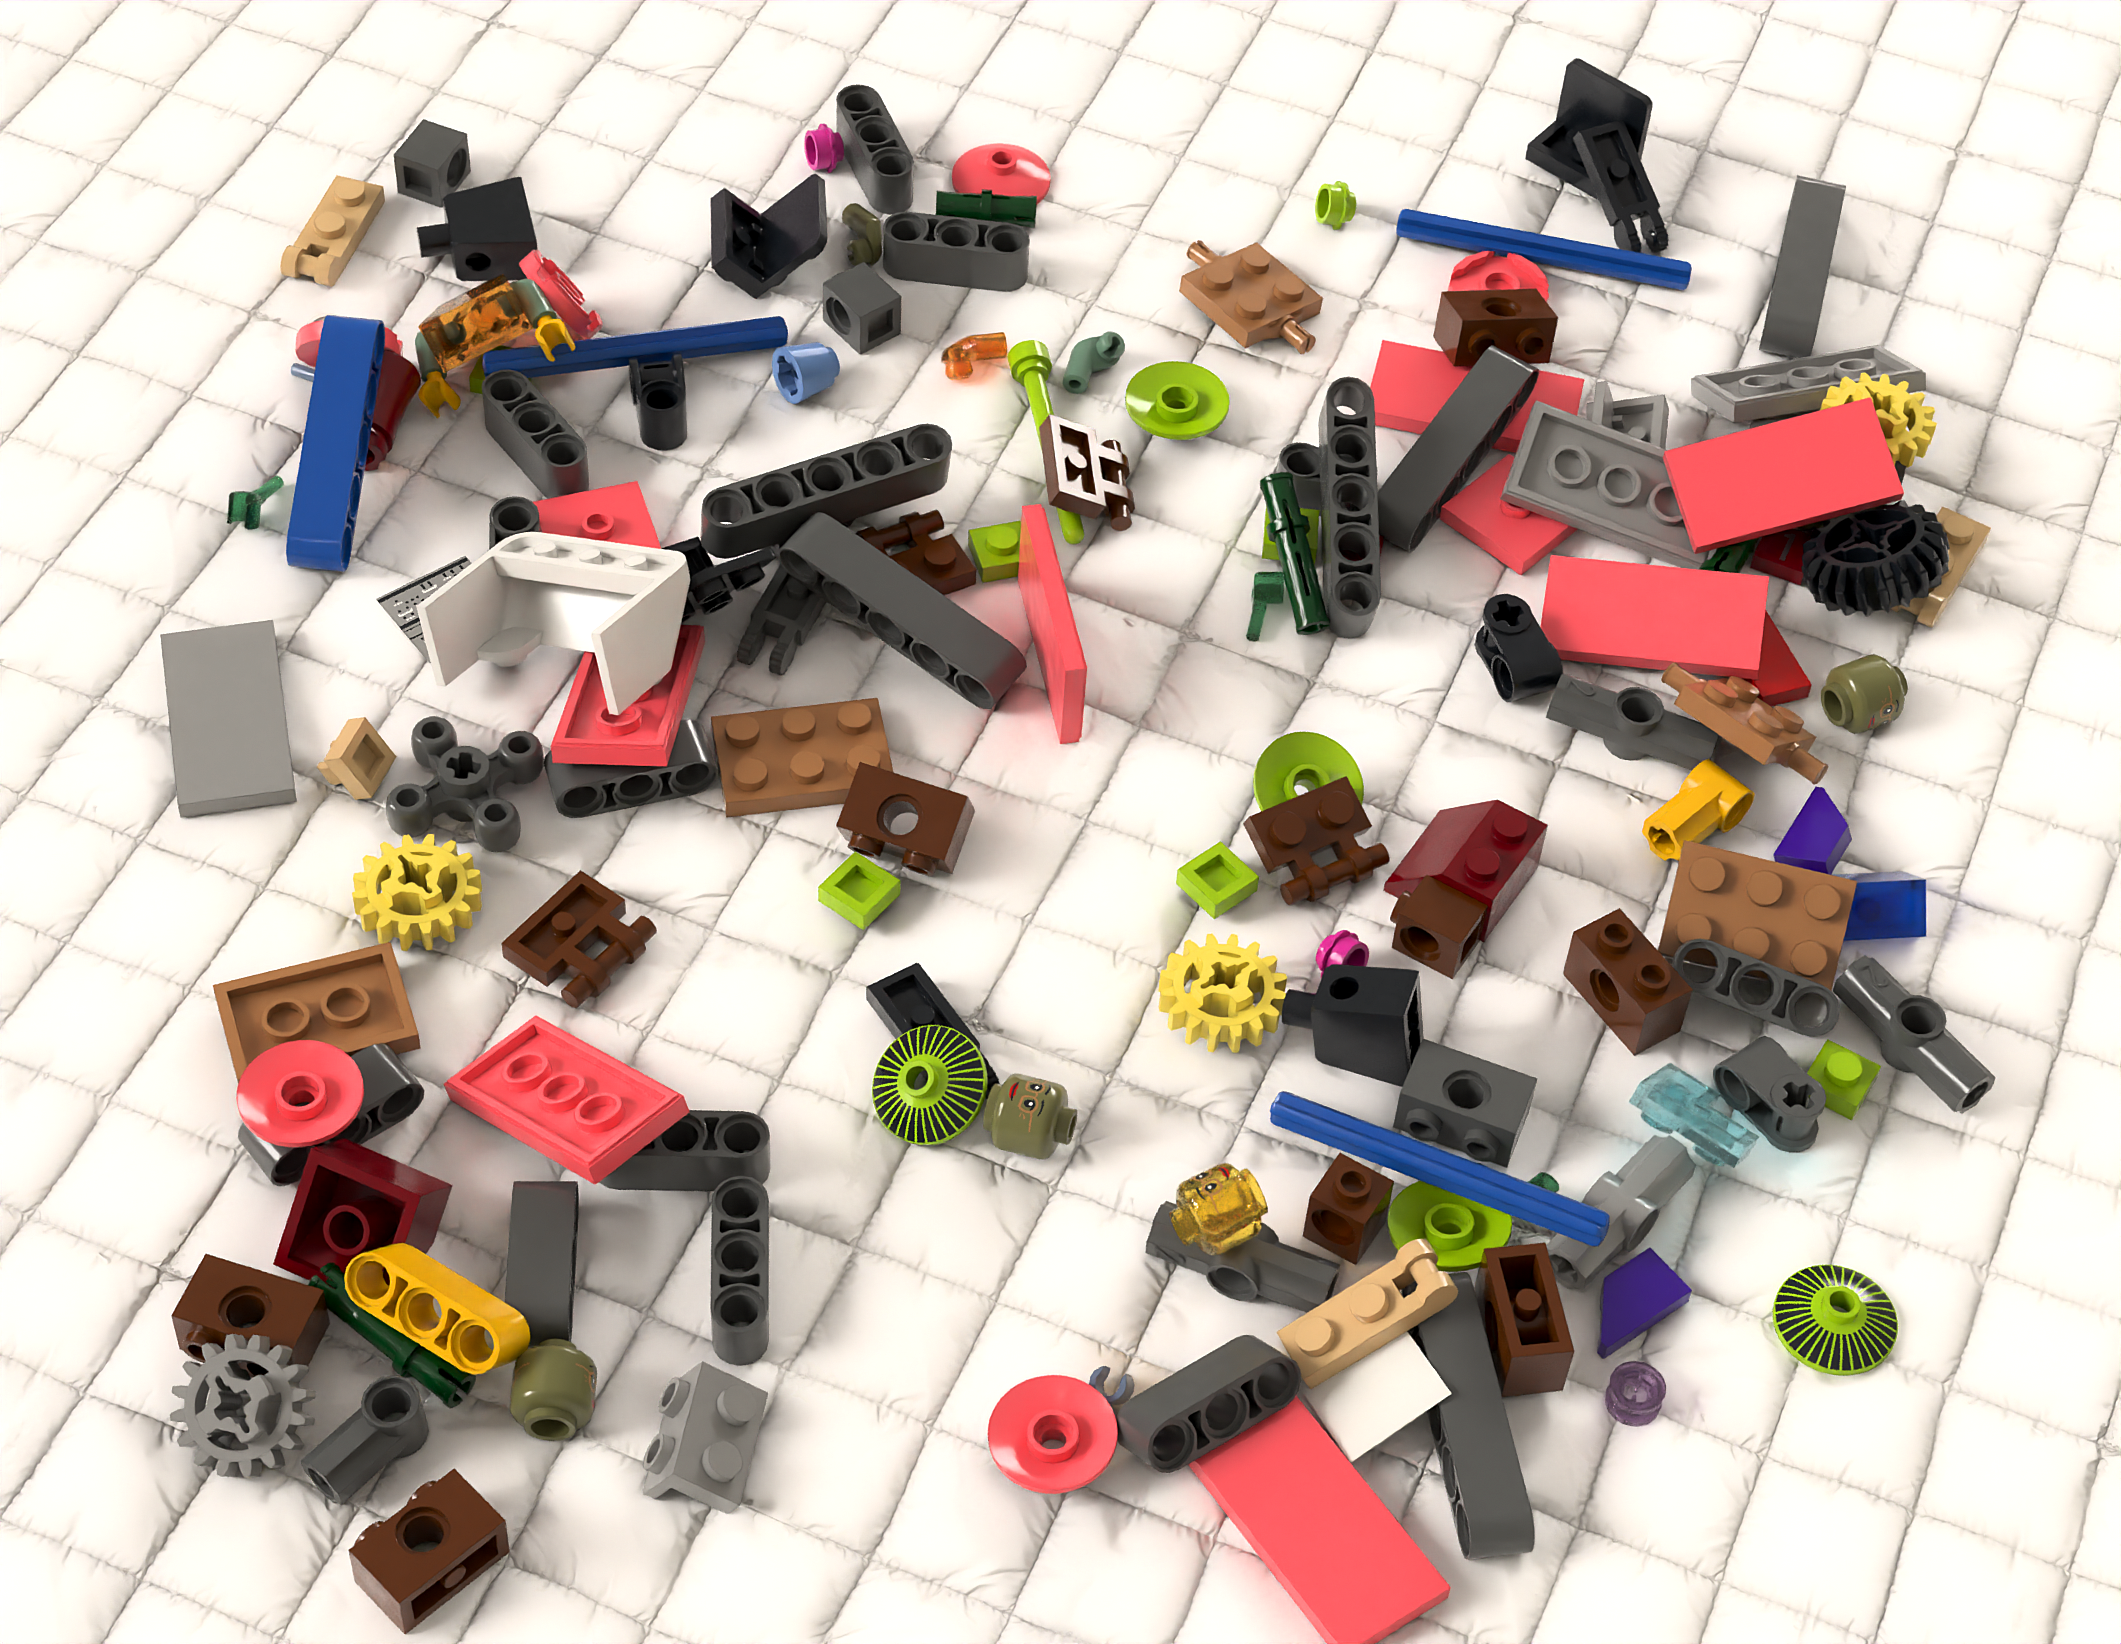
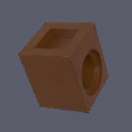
[1390,874,1488,979]
[1302,1153,1394,1265]

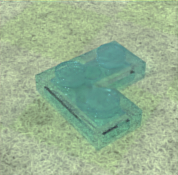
[1629,1063,1760,1168]

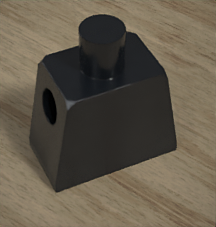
[416,177,538,281]
[1282,964,1424,1087]

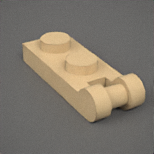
[280,175,385,287]
[1891,506,1991,628]
[1276,1239,1458,1390]

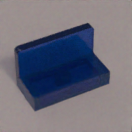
[1833,871,1926,941]

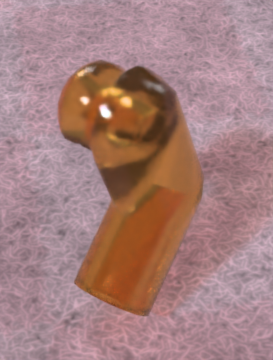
[941,332,1007,380]

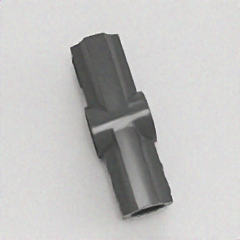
[1546,673,1719,771]
[1833,955,1996,1114]
[1145,1201,1341,1313]

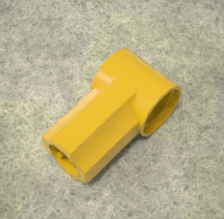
[1642,759,1755,861]

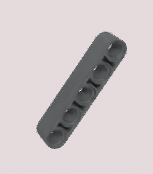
[1759,175,1846,358]
[1378,345,1539,553]
[1318,376,1381,639]
[700,423,953,559]
[778,512,1027,709]
[1401,1272,1535,1560]

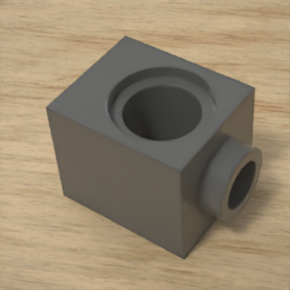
[393,119,471,208]
[823,262,902,355]

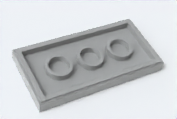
[1691,345,1926,423]
[1500,400,1710,569]
[160,620,297,818]

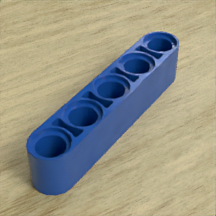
[286,315,385,572]

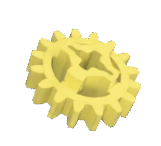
[1820,373,1937,467]
[352,834,482,951]
[1158,933,1287,1053]

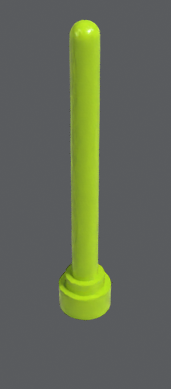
[1007,340,1084,545]

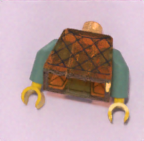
[415,274,575,419]

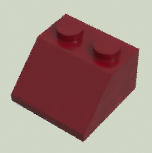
[1383,799,1548,942]
[273,1138,453,1289]

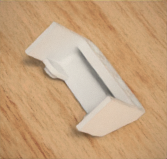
[416,532,690,715]

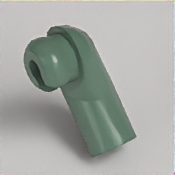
[1062,331,1125,394]

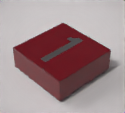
[1750,529,1810,586]

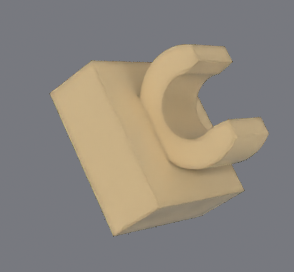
[317,717,397,800]

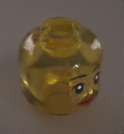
[1169,1163,1268,1256]

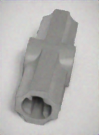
[1546,1135,1696,1290]

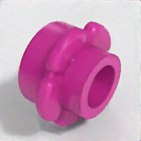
[804,124,844,173]
[1316,930,1369,978]

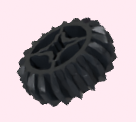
[1801,500,1950,617]

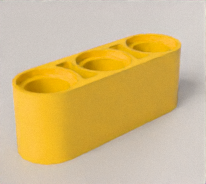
[344,1243,530,1374]

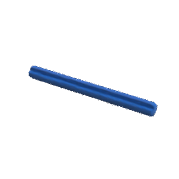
[1396,209,1692,290]
[482,316,788,378]
[1270,1091,1610,1247]

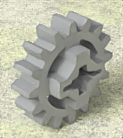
[170,1334,317,1478]

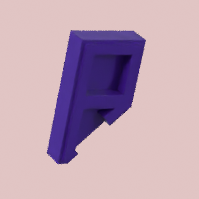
[1773,786,1852,875]
[1597,1247,1692,1360]

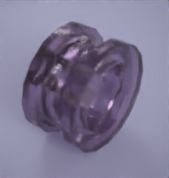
[1605,1361,1666,1427]

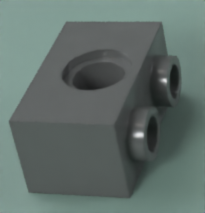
[1393,1039,1538,1168]

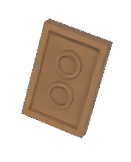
[711,698,894,818]
[1658,840,1857,993]
[213,942,421,1083]

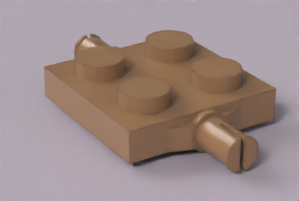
[1179,240,1323,354]
[1661,662,1828,785]

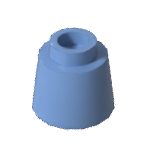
[772,342,840,404]

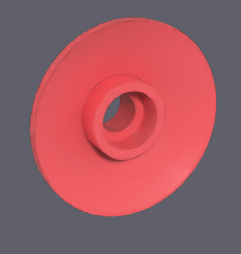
[952,143,1050,205]
[236,1040,364,1147]
[988,1375,1118,1494]

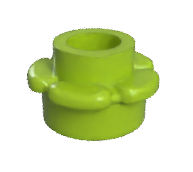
[1315,181,1356,230]

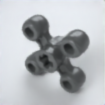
[386,716,544,852]

